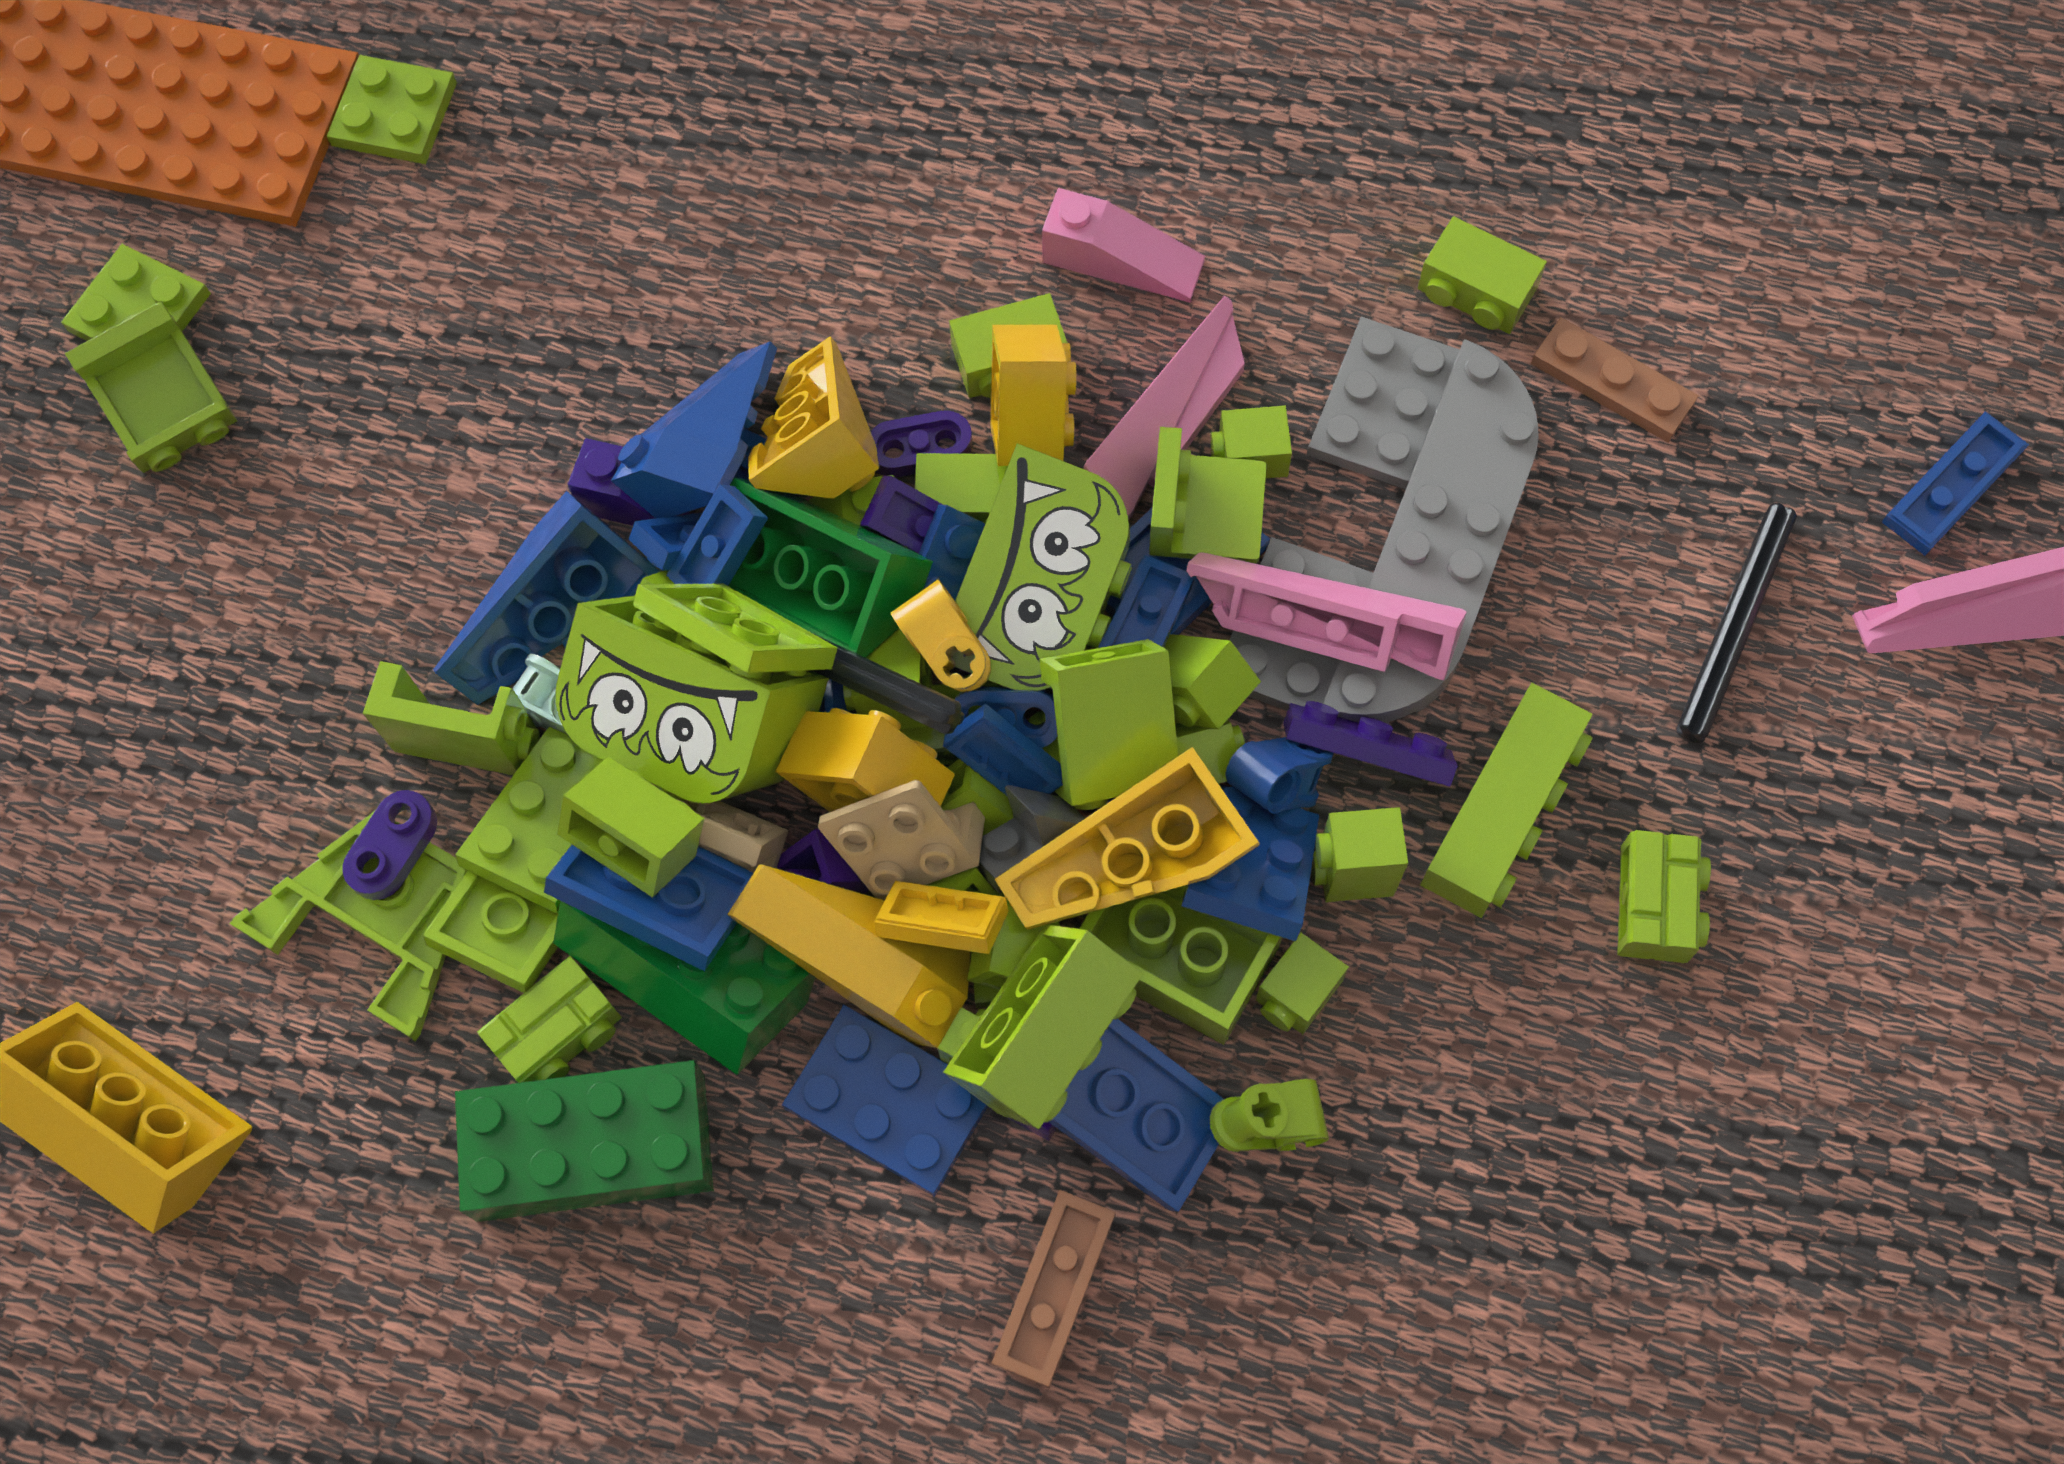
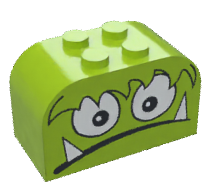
[952,443,1132,691]
[556,595,829,803]

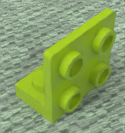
[1149,427,1266,564]

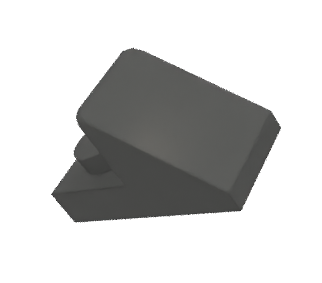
[976,785,1085,894]

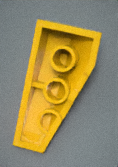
[748,336,879,499]
[994,747,1260,930]
[727,865,970,1048]

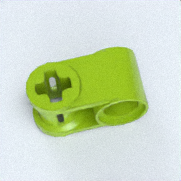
[1210,1079,1329,1152]

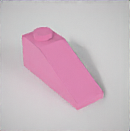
[1042,188,1205,302]

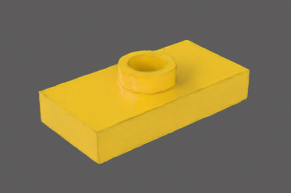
[874,881,1009,954]

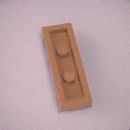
[1531,317,1699,443]
[991,1190,1116,1389]

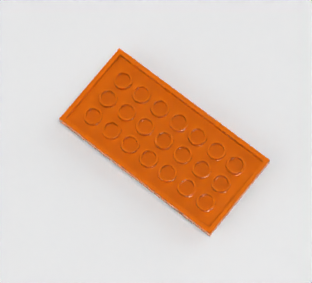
[0,0,359,227]

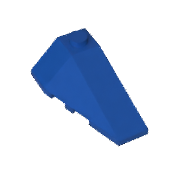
[611,341,777,518]
[433,491,661,705]

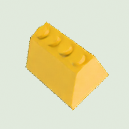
[0,1001,253,1234]

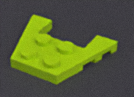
[229,811,468,1042]

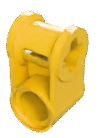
[891,579,991,692]

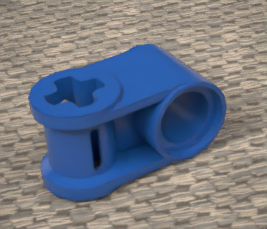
[1226,737,1334,814]

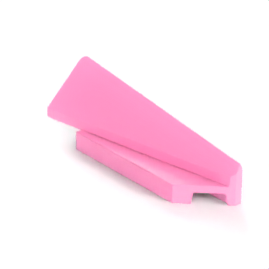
[1083,296,1245,520]
[1852,547,2064,654]
[1186,552,1467,681]

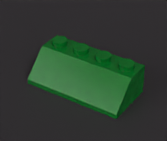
[728,477,933,658]

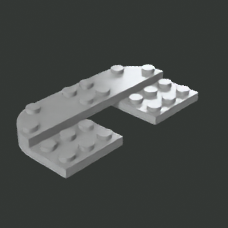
[1230,317,1538,724]

